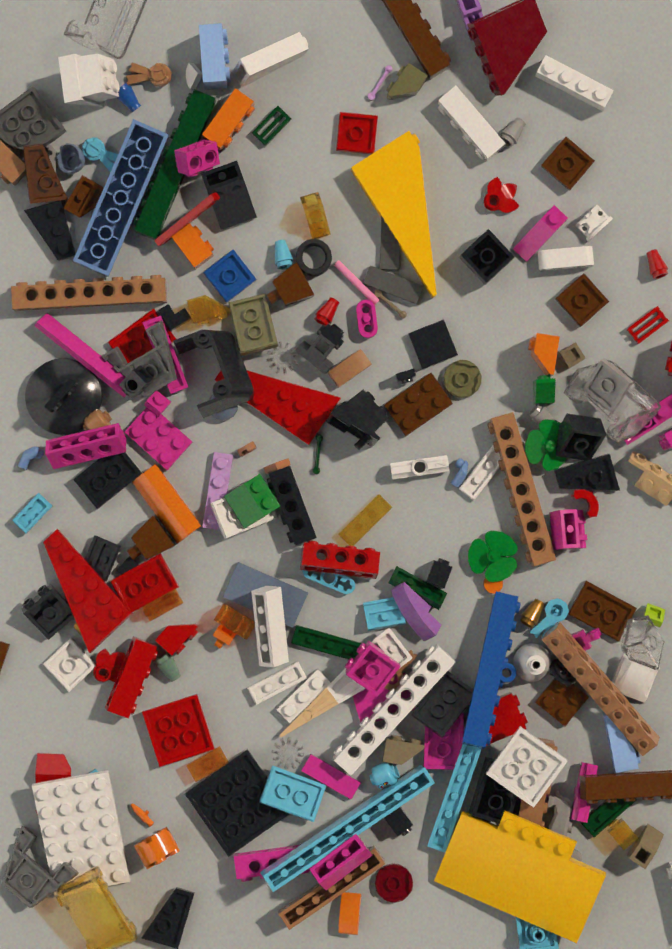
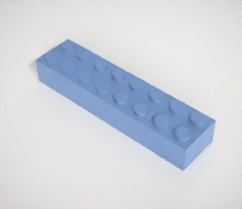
[73,119,169,277]

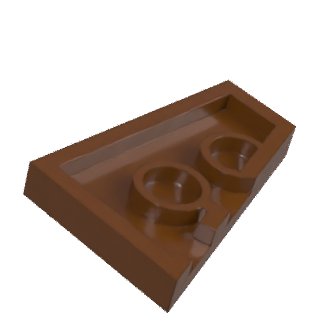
[23,144,68,204]

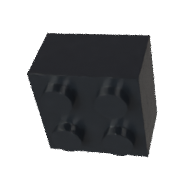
[459,229,515,285]

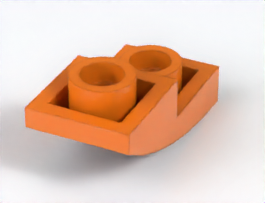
[338,892,362,935]

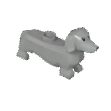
[548,790,582,861]

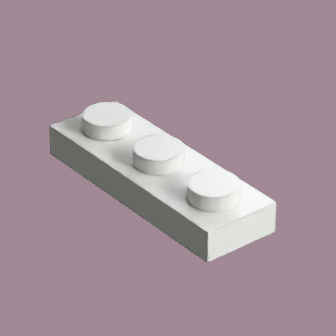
[276,669,331,723]

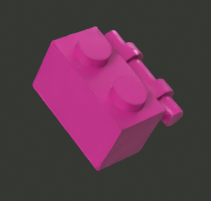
[549,509,588,550]

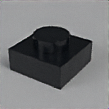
[395,369,416,384]

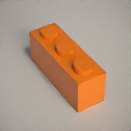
[202,88,255,151]

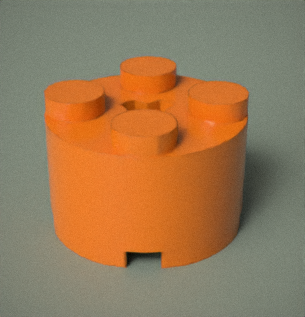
[134,827,180,869]

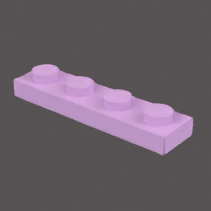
[202,452,233,530]

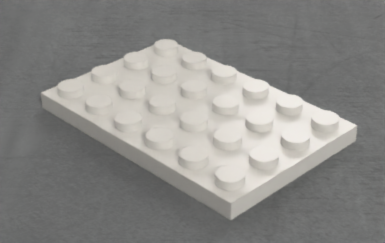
[32,770,131,896]

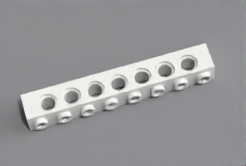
[333,644,455,776]

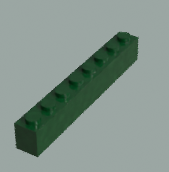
[133,89,216,240]

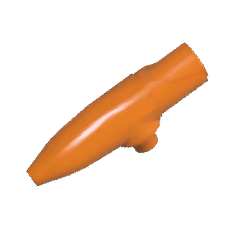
[131,803,154,827]

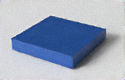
[203,249,257,303]

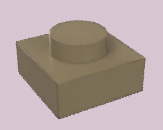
[559,342,586,368]

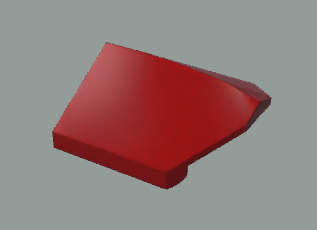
[35,753,71,783]

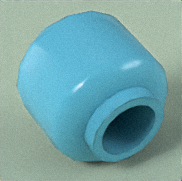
[370,762,400,789]

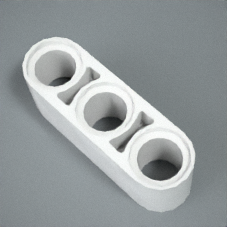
[537,246,594,271]

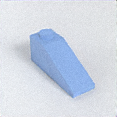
[603,714,641,773]

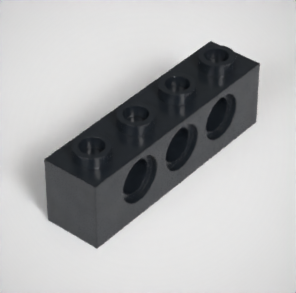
[266,466,317,546]

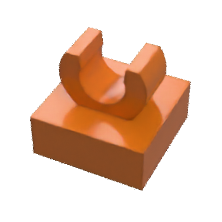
[213,623,237,649]

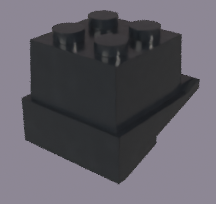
[326,389,389,450]

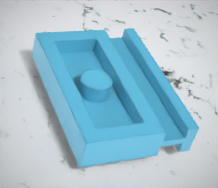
[363,597,406,631]

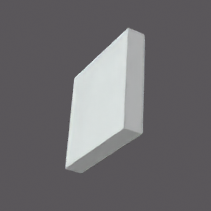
[43,638,97,692]

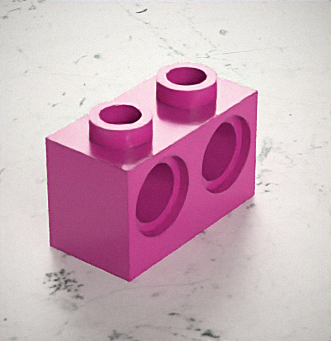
[174,139,220,177]

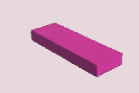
[301,754,361,799]

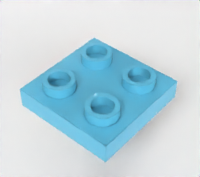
[515,917,559,949]

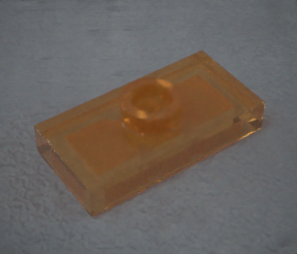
[186,746,229,782]

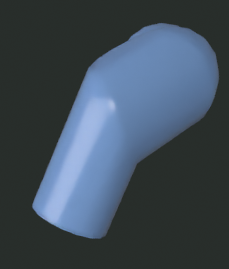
[18,446,44,470]
[451,458,468,488]

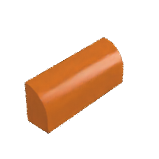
[132,464,202,544]

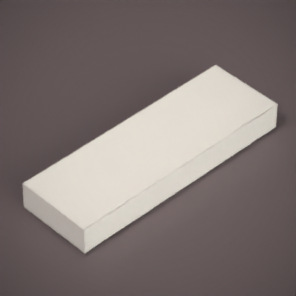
[459,445,509,501]
[247,661,307,705]

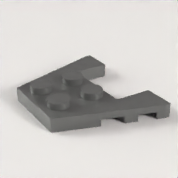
[102,320,177,397]
[2,826,79,908]

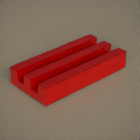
[627,306,669,344]

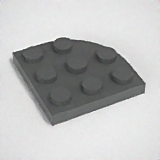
[0,86,67,150]

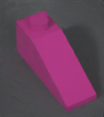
[513,205,568,262]

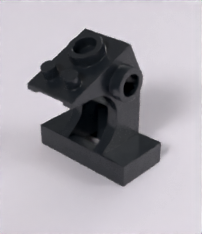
[295,323,344,374]

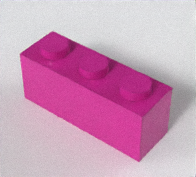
[309,834,372,890]

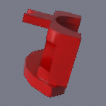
[570,489,599,518]

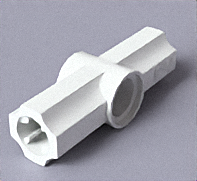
[390,455,449,480]

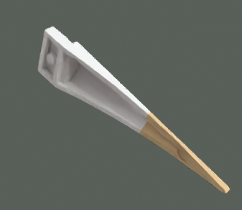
[280,628,412,737]

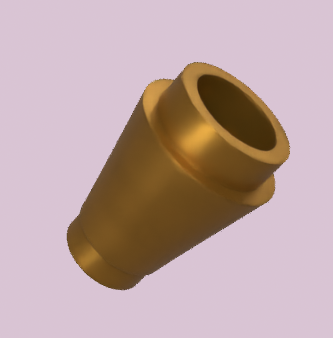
[520,599,545,628]

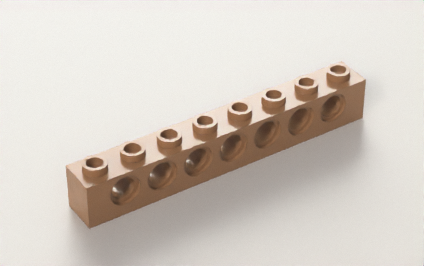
[11,275,167,311]
[488,412,556,566]
[542,622,660,756]

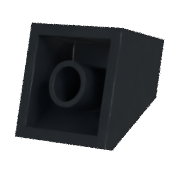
[556,413,607,460]

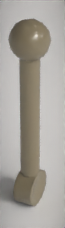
[374,290,407,318]

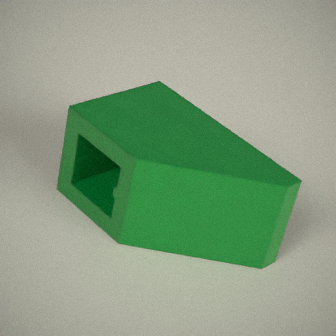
[533,375,556,404]

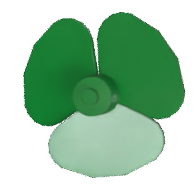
[525,419,567,471]
[468,531,518,582]

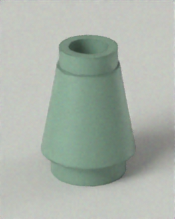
[155,652,181,682]

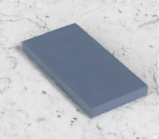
[223,562,308,628]

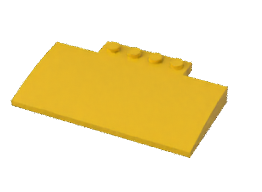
[434,811,606,943]

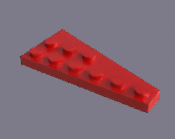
[43,529,133,653]

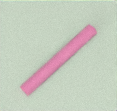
[334,260,380,305]

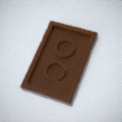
[568,581,637,642]

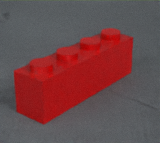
[105,636,158,719]

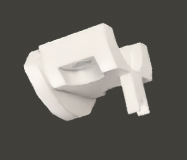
[575,205,613,242]

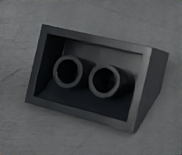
[469,757,518,824]

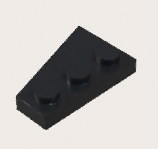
[24,200,76,261]
[554,453,620,491]
[141,887,195,949]

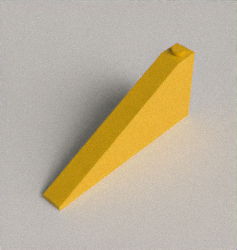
[351,131,437,299]

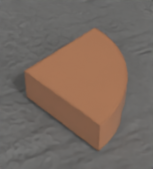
[237,441,257,457]
[264,458,291,474]

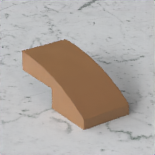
[327,349,372,388]

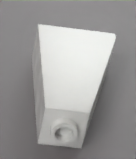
[233,32,309,88]

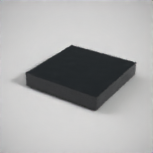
[408,319,458,369]

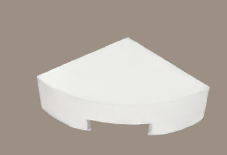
[186,62,202,90]

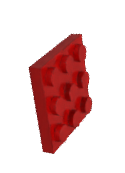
[142,694,215,767]

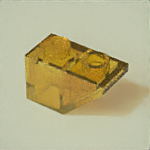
[300,192,331,239]
[187,295,231,326]

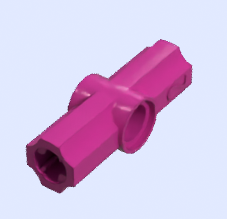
[570,762,598,823]

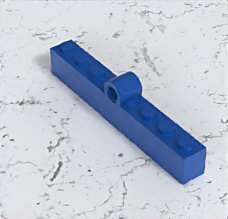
[461,591,521,749]

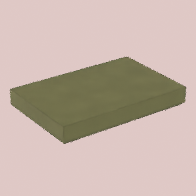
[228,294,279,356]

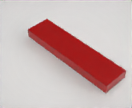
[154,192,220,246]

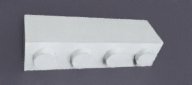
[535,55,614,111]
[437,85,506,161]
[251,586,289,668]

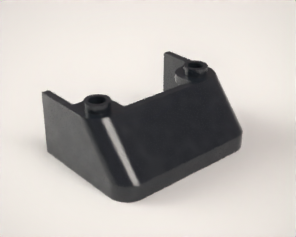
[173,330,254,418]

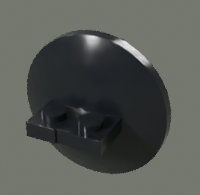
[25,358,102,435]

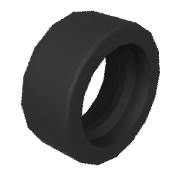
[296,239,332,276]

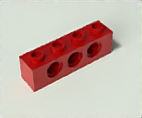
[300,541,380,579]

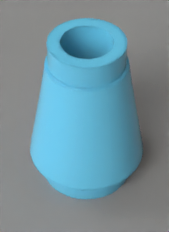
[275,240,294,270]

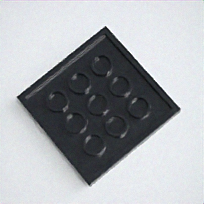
[185,749,289,857]

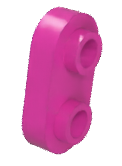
[356,300,378,338]

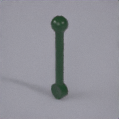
[313,434,323,474]

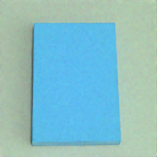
[259,766,326,822]

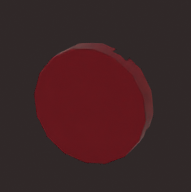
[375,863,413,903]

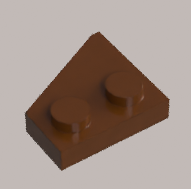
[63,175,104,218]

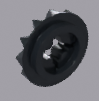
[549,658,577,687]

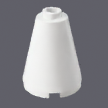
[513,643,551,682]

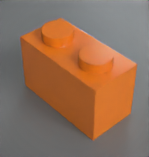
[172,223,214,269]

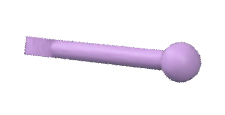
[368,65,393,100]

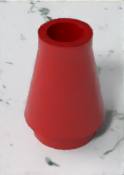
[646,249,668,279]
[314,297,340,326]

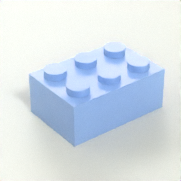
[199,23,231,90]

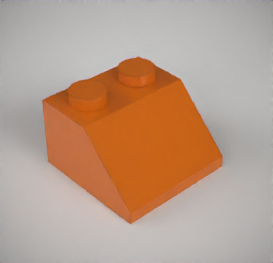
[528,333,560,377]

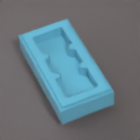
[12,493,53,534]

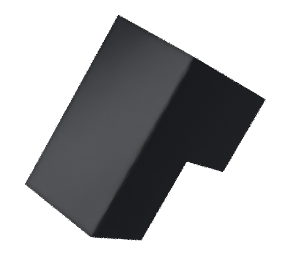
[159,304,192,331]

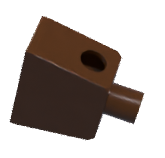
[266,262,315,306]
[127,516,176,560]

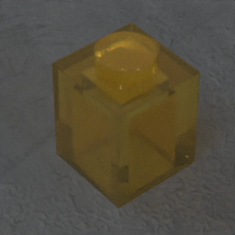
[607,818,638,850]

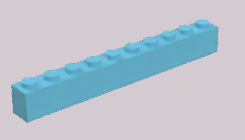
[260,765,435,892]

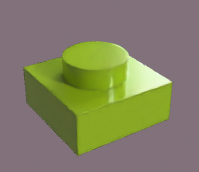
[642,603,665,627]

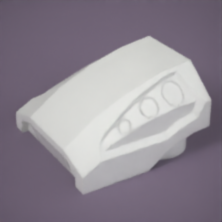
[612,654,660,703]

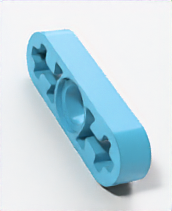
[303,570,355,594]

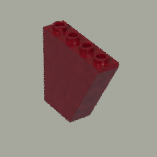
[467,0,547,96]

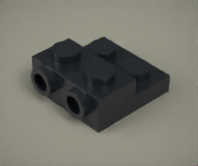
[22,584,74,640]

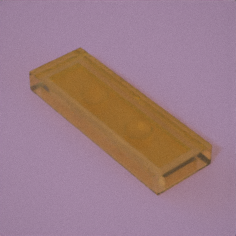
[338,494,392,546]

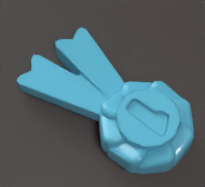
[82,137,118,172]
[530,598,569,638]

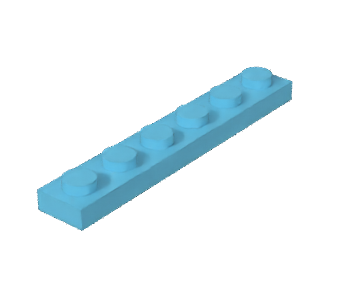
[427,744,482,853]

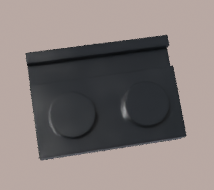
[85,535,121,581]

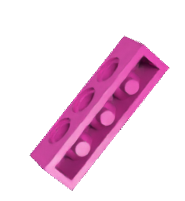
[45,423,126,469]
[234,845,311,882]

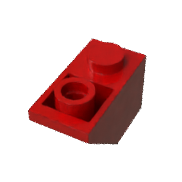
[155,624,198,655]

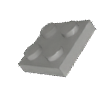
[583,358,633,413]

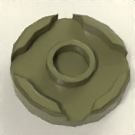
[443,360,482,398]

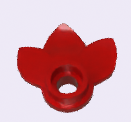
[484,177,519,213]
[93,649,125,682]

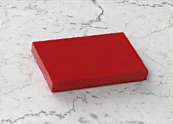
[108,309,176,363]
[110,553,179,612]

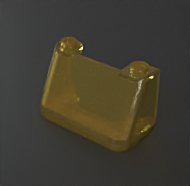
[56,866,137,949]

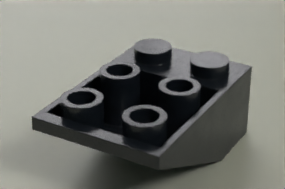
[201,161,257,230]

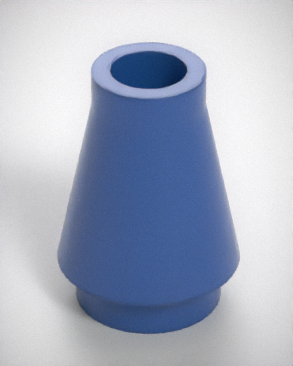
[117,83,141,112]

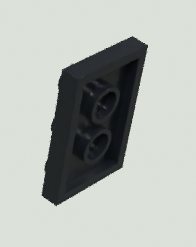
[73,452,142,509]
[411,671,473,738]

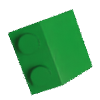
[224,474,280,529]

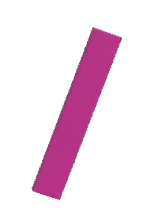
[35,313,127,398]

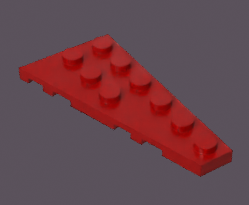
[214,370,341,445]

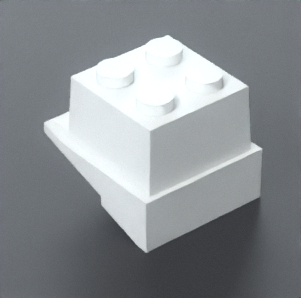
[58,53,120,106]

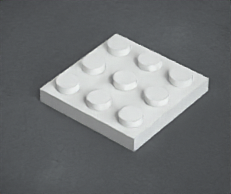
[486,726,568,808]

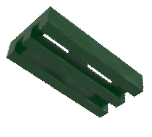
[252,106,292,147]

